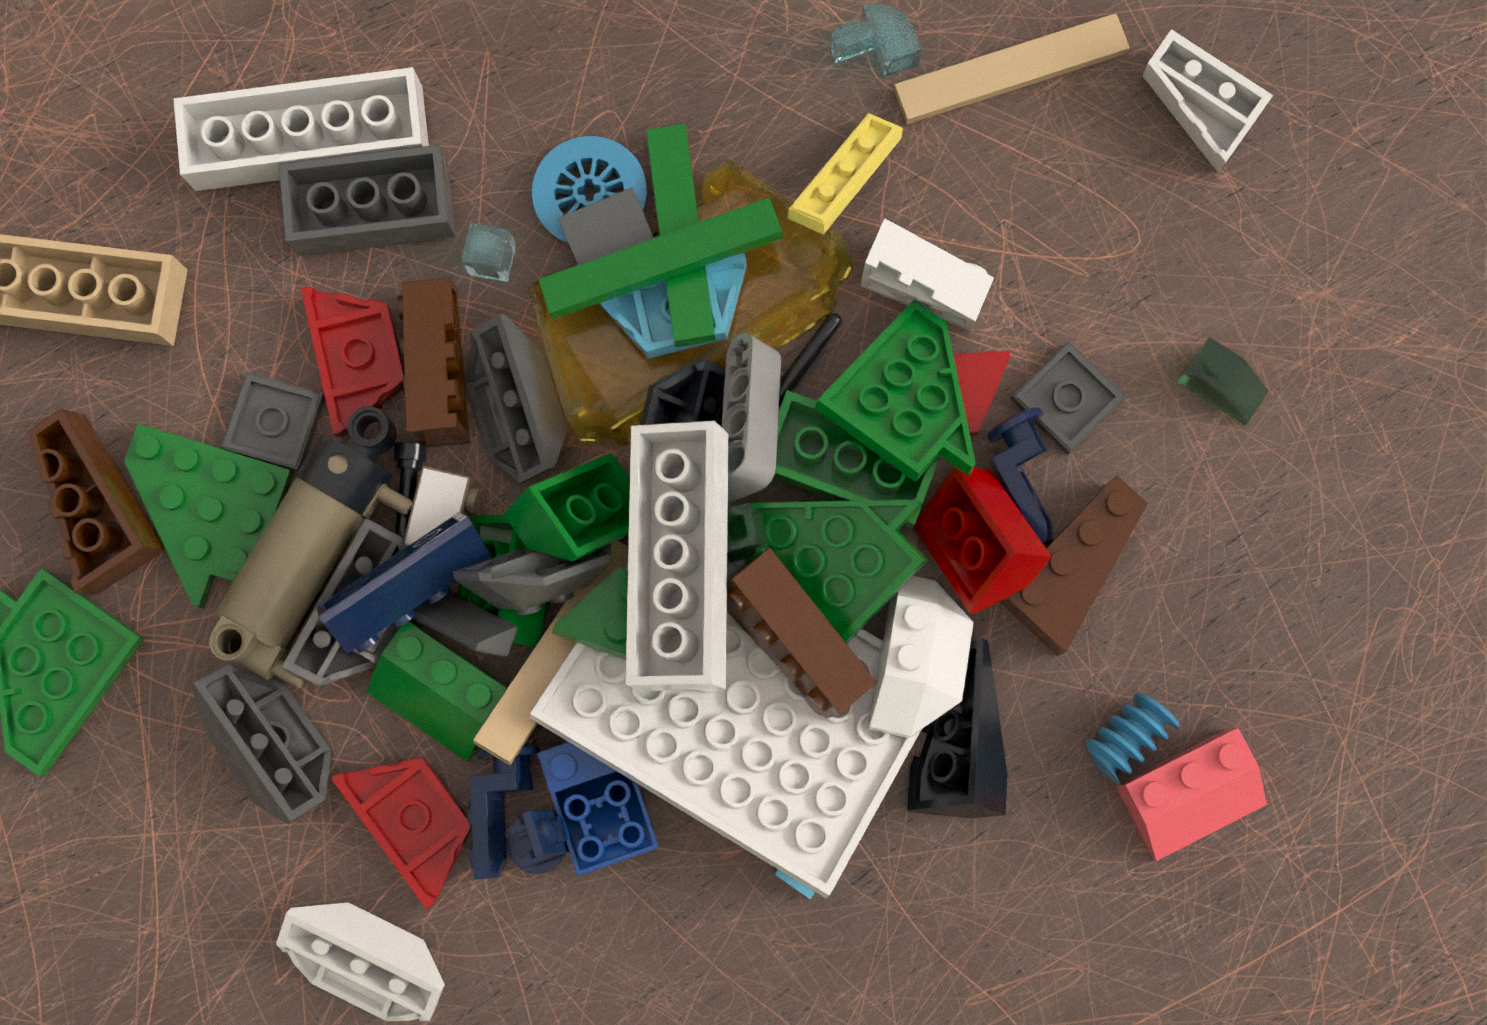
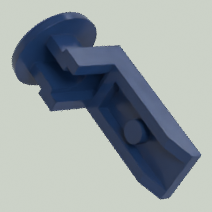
[987,407,1053,545]
[468,744,541,880]
[507,810,569,874]

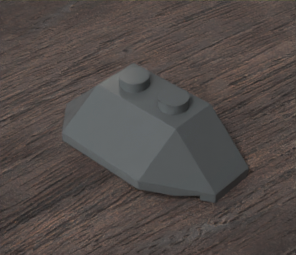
[465,314,568,483]
[282,518,406,686]
[453,543,612,615]
[192,664,332,824]

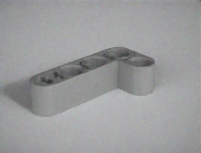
[722,333,781,503]

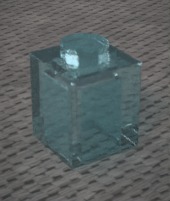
[461,222,516,282]

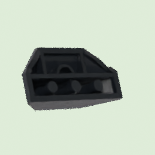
[640,360,725,427]

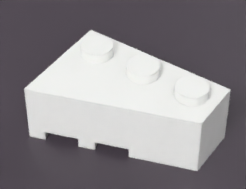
[1142,29,1273,173]
[860,218,994,332]

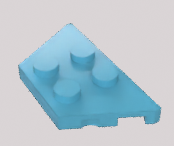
[599,253,747,358]

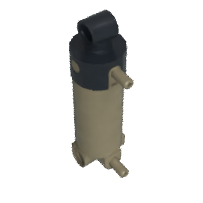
[209,406,413,689]

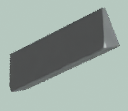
[412,593,517,657]

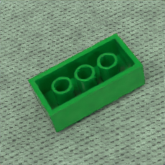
[772,390,940,532]

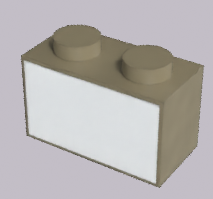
[404,466,481,547]

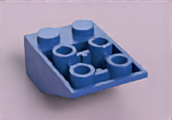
[537,742,659,876]

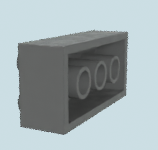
[279,145,456,256]

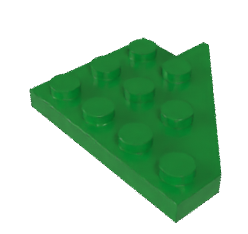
[815,300,976,482]
[124,423,294,609]
[727,500,928,644]
[0,568,145,776]

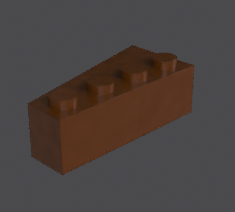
[397,277,470,448]
[27,408,165,594]
[999,475,1148,656]
[727,548,877,718]

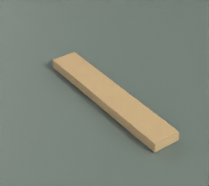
[894,13,1130,125]
[473,540,629,766]

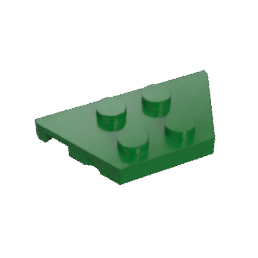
[552,567,628,660]

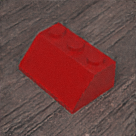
[914,466,1052,614]

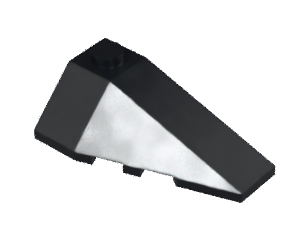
[907,639,1008,819]

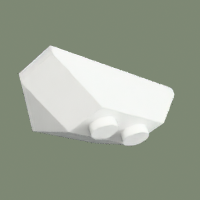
[868,576,973,738]
[276,902,445,1021]

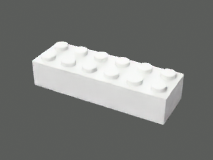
[173,67,429,191]
[626,421,728,691]

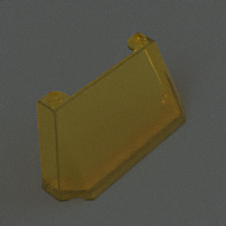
[527,158,855,445]

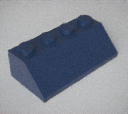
[316,512,491,654]

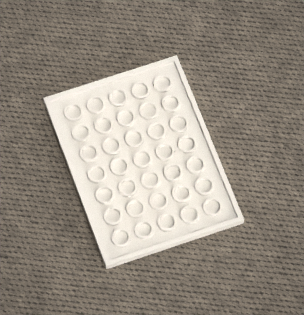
[530,549,922,899]

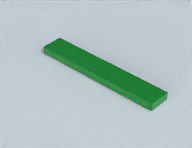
[646,123,716,347]
[538,197,784,320]

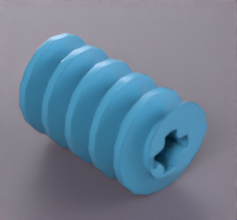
[1085,693,1180,785]

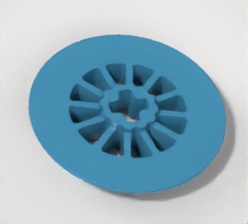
[532,136,647,243]

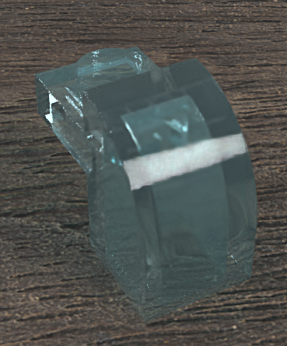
[830,4,922,78]

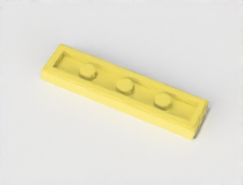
[788,113,903,235]

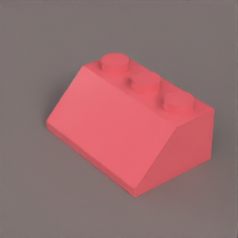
[1115,728,1267,861]

